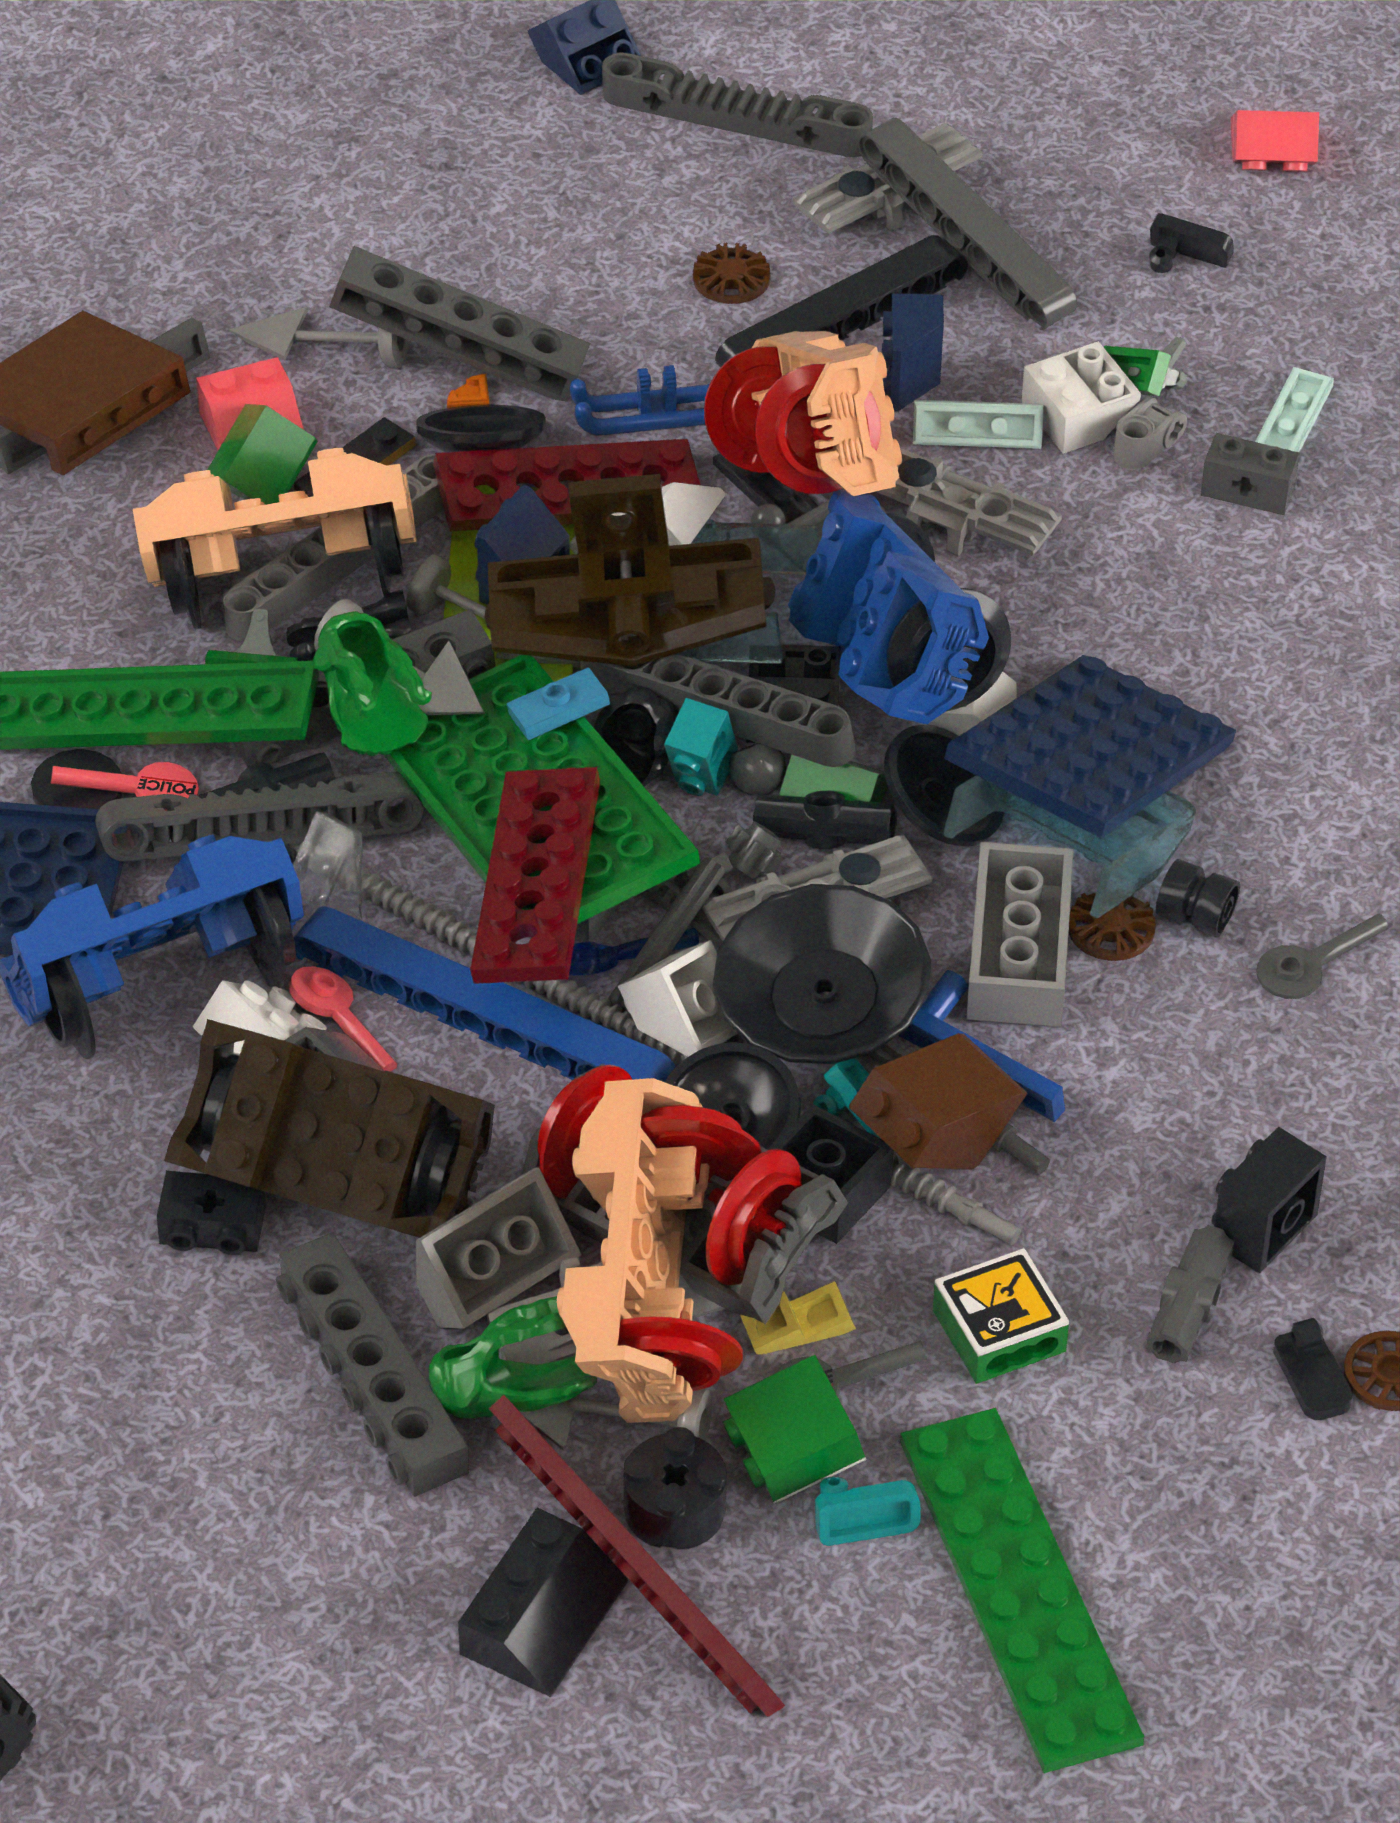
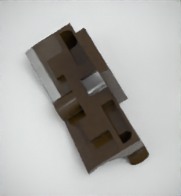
[484,474,776,666]

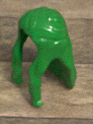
[313,611,432,756]
[428,1296,597,1418]

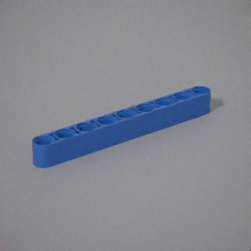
[294,906,676,1082]

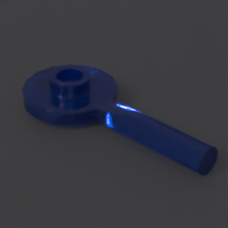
[569,928,699,976]

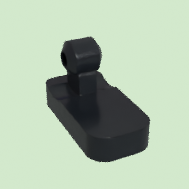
[1149,213,1234,273]
[1273,1318,1353,1420]

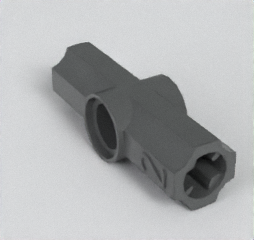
[1146,1225,1234,1364]

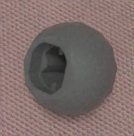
[729,743,786,795]

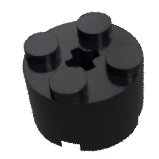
[623,1427,727,1550]

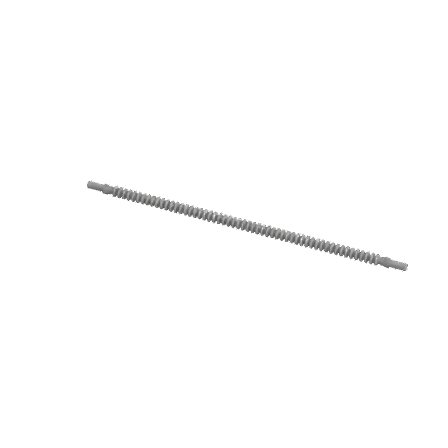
[288,843,1021,1245]

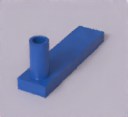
[898,970,1065,1122]

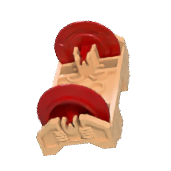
[704,331,902,496]
[557,1078,762,1423]

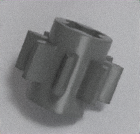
[725,821,784,879]

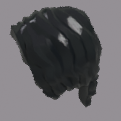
[594,684,675,787]

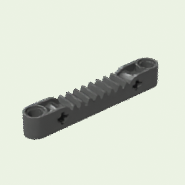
[602,53,873,157]
[95,772,423,861]

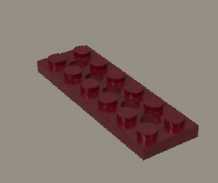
[433,439,700,532]
[470,767,600,984]

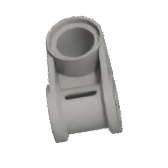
[1113,396,1187,469]

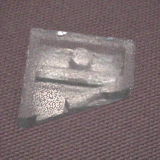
[293,812,362,921]

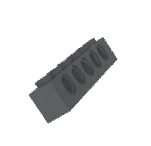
[329,246,591,402]
[233,609,496,767]
[276,1232,469,1497]

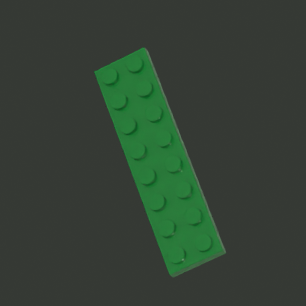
[0,661,320,750]
[900,1408,1144,1773]

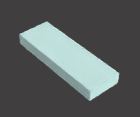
[1255,367,1334,452]
[913,400,1043,449]

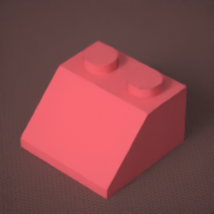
[1230,110,1319,172]
[196,357,304,450]

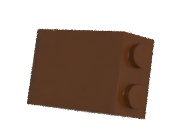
[848,1033,1028,1170]

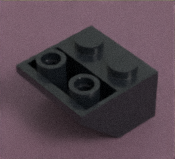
[746,643,841,743]

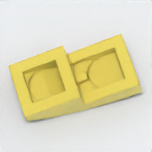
[740,1281,856,1355]

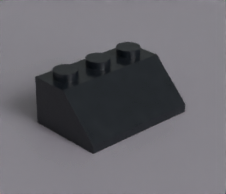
[458,1508,628,1697]

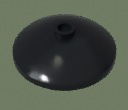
[416,405,546,452]
[884,725,1005,847]
[665,1043,801,1150]

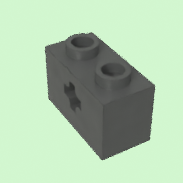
[1201,433,1300,515]

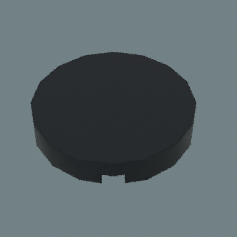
[31,749,122,809]

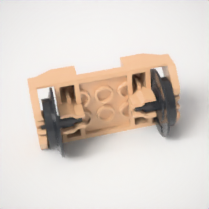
[133,448,417,629]

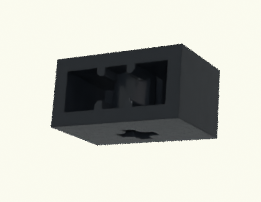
[156,1171,266,1255]

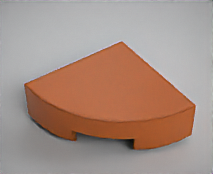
[447,373,490,408]

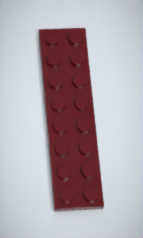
[489,1395,786,1717]

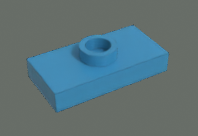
[506,667,610,740]

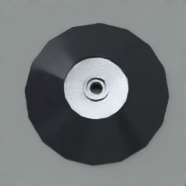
[712,884,932,1065]

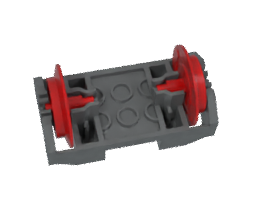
[521,1064,848,1325]

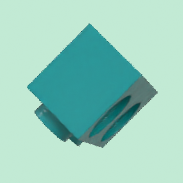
[664,698,738,796]

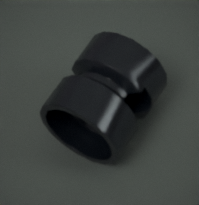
[1156,859,1240,937]

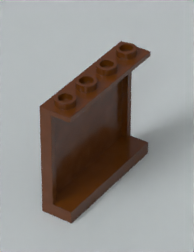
[0,310,191,475]

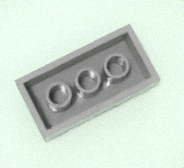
[966,842,1074,1027]

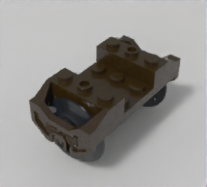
[164,1019,495,1238]

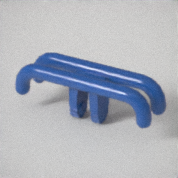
[570,365,710,435]

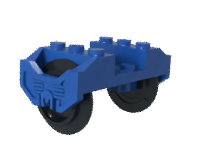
[787,489,1011,724]
[0,835,304,1059]

